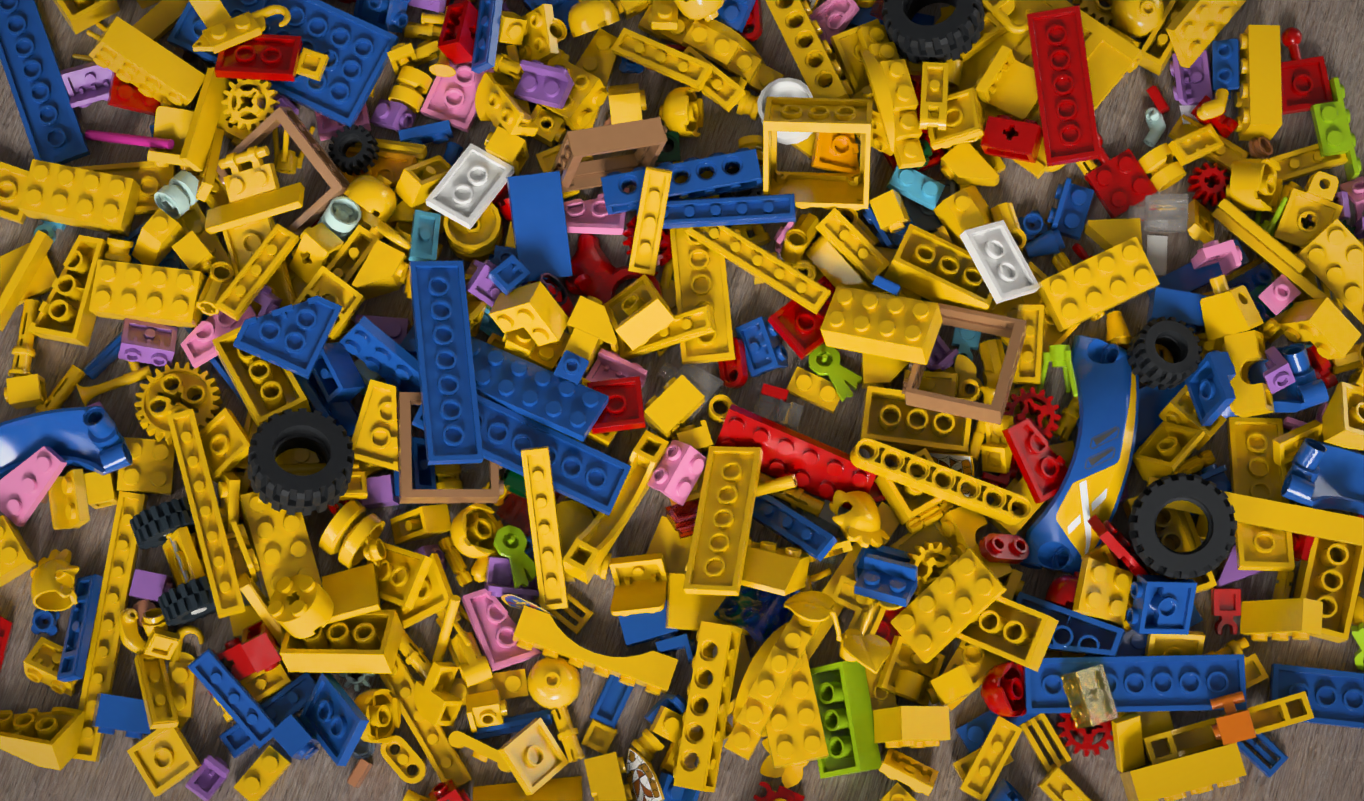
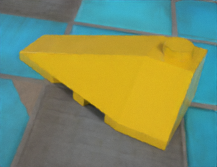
[933,185,994,250]
[0,707,85,771]

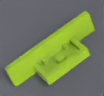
[1310,77,1362,181]

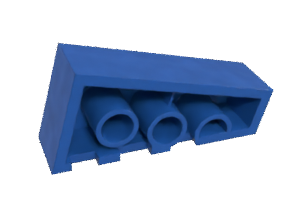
[1016,591,1125,657]

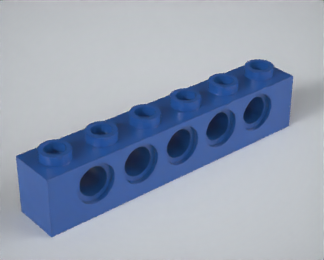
[601,148,763,215]

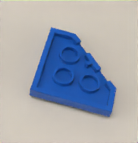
[233,295,342,379]

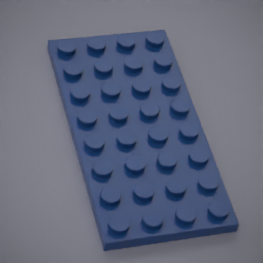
[167,0,399,128]

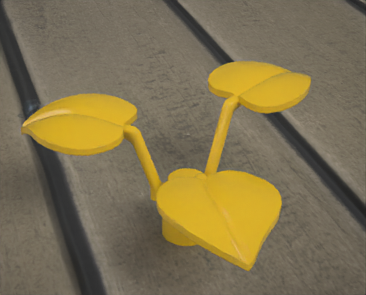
[784,591,903,674]

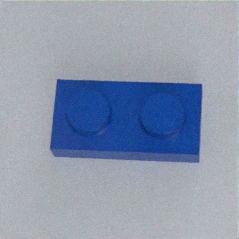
[398,120,454,144]

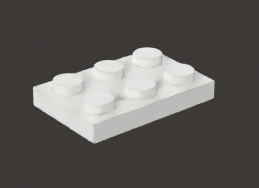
[426,143,515,229]
[959,220,1040,304]

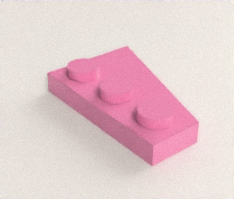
[795,0,860,67]
[564,188,630,235]
[181,304,257,368]
[0,446,67,527]
[461,589,541,672]

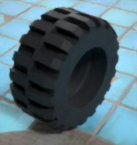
[882,0,985,64]
[247,408,354,516]
[1128,473,1237,579]

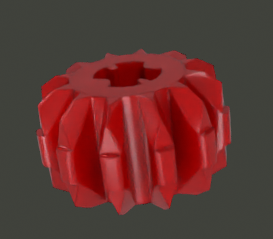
[1187,162,1231,207]

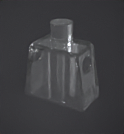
[1128,194,1188,233]
[658,362,724,425]

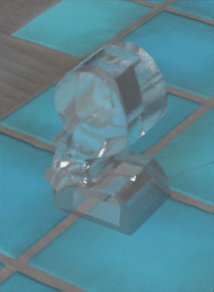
[752,395,805,432]

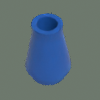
[1025,229,1065,259]

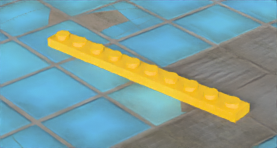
[72,491,148,762]

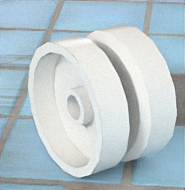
[757,77,813,145]

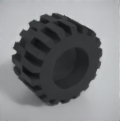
[1127,316,1202,390]

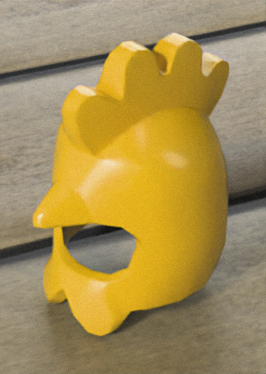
[829,490,890,548]
[30,549,79,612]

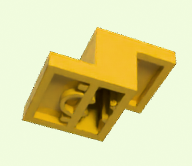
[292,265,366,343]

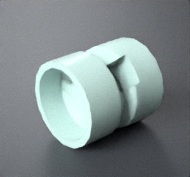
[154,170,199,219]
[317,196,361,242]

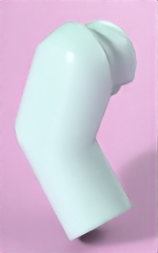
[1143,107,1166,147]

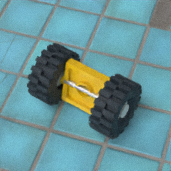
[130,497,217,626]

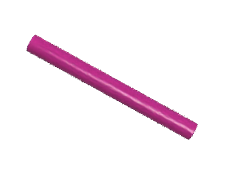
[85,130,174,150]

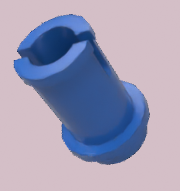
[443,142,463,166]

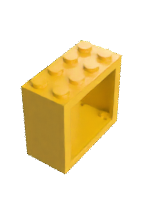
[763,97,873,210]

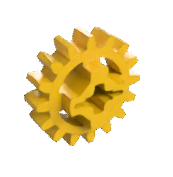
[221,79,280,132]
[907,541,958,596]

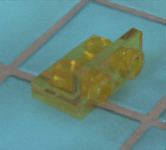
[1061,664,1119,729]

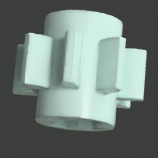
[339,673,375,692]

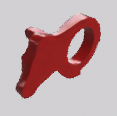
[565,234,664,305]

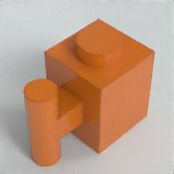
[1209,691,1256,746]

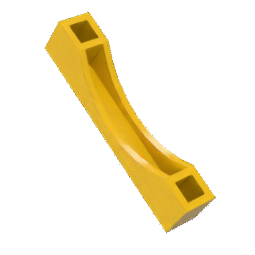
[562,430,669,584]
[513,605,678,696]
[1143,691,1314,765]

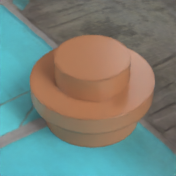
[1248,136,1273,158]

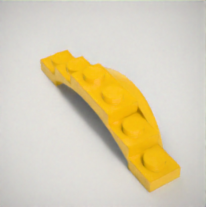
[638,4,784,93]
[857,25,926,169]
[724,614,822,761]

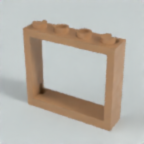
[217,106,350,237]
[551,117,668,193]
[902,302,1026,425]
[398,392,504,504]

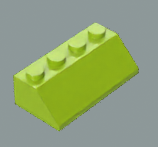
[810,661,882,779]

